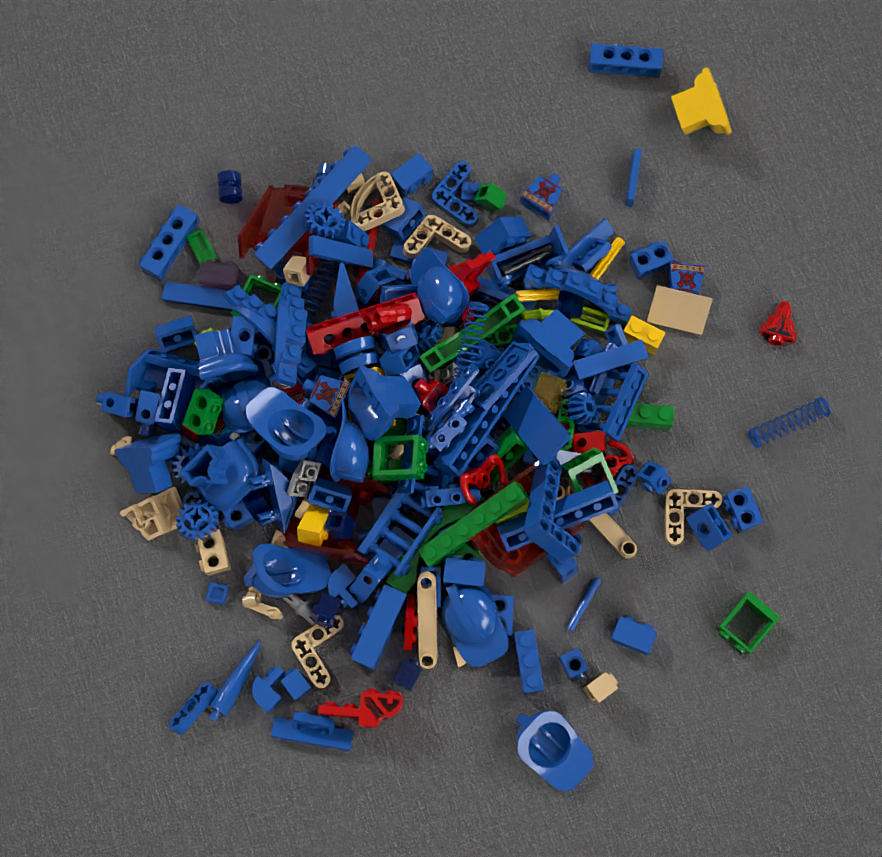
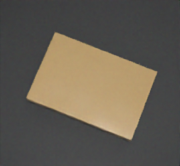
[647,285,712,335]

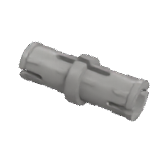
[283,594,321,626]

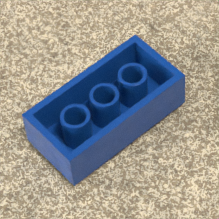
[349,585,407,672]

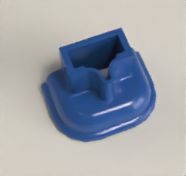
[511,309,585,383]
[194,329,259,385]
[348,366,421,441]
[114,433,182,493]
[181,438,259,511]

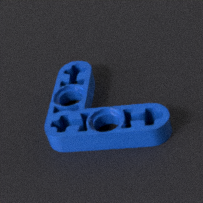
[432,161,478,227]

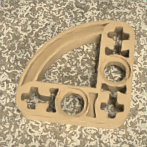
[350,172,405,231]

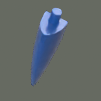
[209,641,262,722]

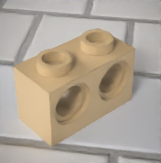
[194,529,231,576]
[583,672,618,705]

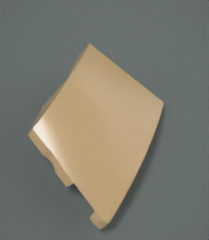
[120,487,185,541]

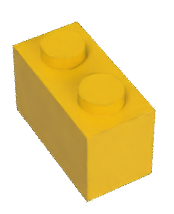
[623,316,666,355]
[297,503,336,547]

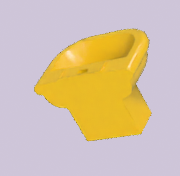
[671,67,732,135]

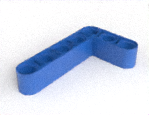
[524,457,580,562]

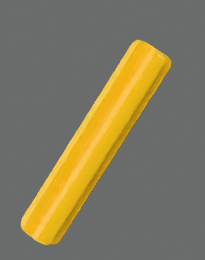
[589,237,625,279]
[515,288,568,302]

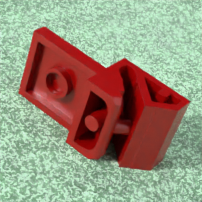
[448,252,496,297]
[318,689,403,728]

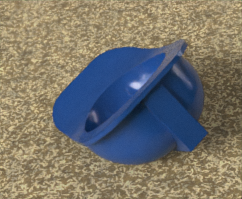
[410,247,469,324]
[218,372,270,434]
[246,387,327,461]
[330,399,369,483]
[244,544,331,598]
[441,584,508,667]
[516,710,593,791]

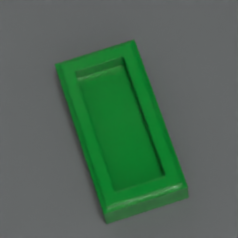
[185,228,219,269]

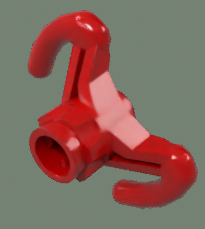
[581,440,635,487]
[460,454,506,506]

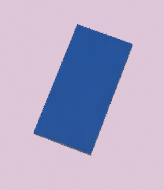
[471,341,538,412]
[502,386,572,466]

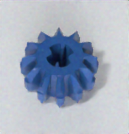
[567,392,598,426]

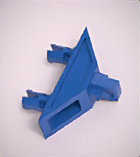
[249,458,298,534]

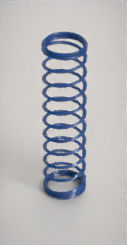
[304,259,341,323]
[451,302,489,385]
[748,397,831,448]

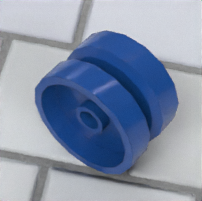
[334,336,380,376]

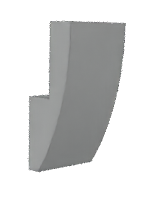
[424,363,459,387]
[286,460,321,497]

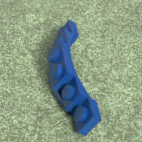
[523,264,632,326]
[274,282,307,387]
[223,285,318,378]

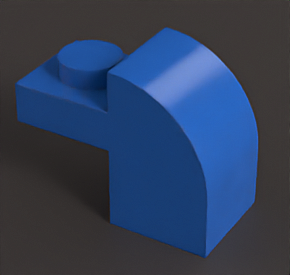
[328,563,359,610]
[252,666,285,713]

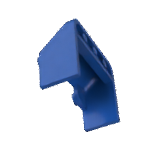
[485,225,569,288]
[125,349,214,403]

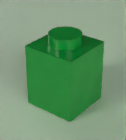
[474,183,507,212]

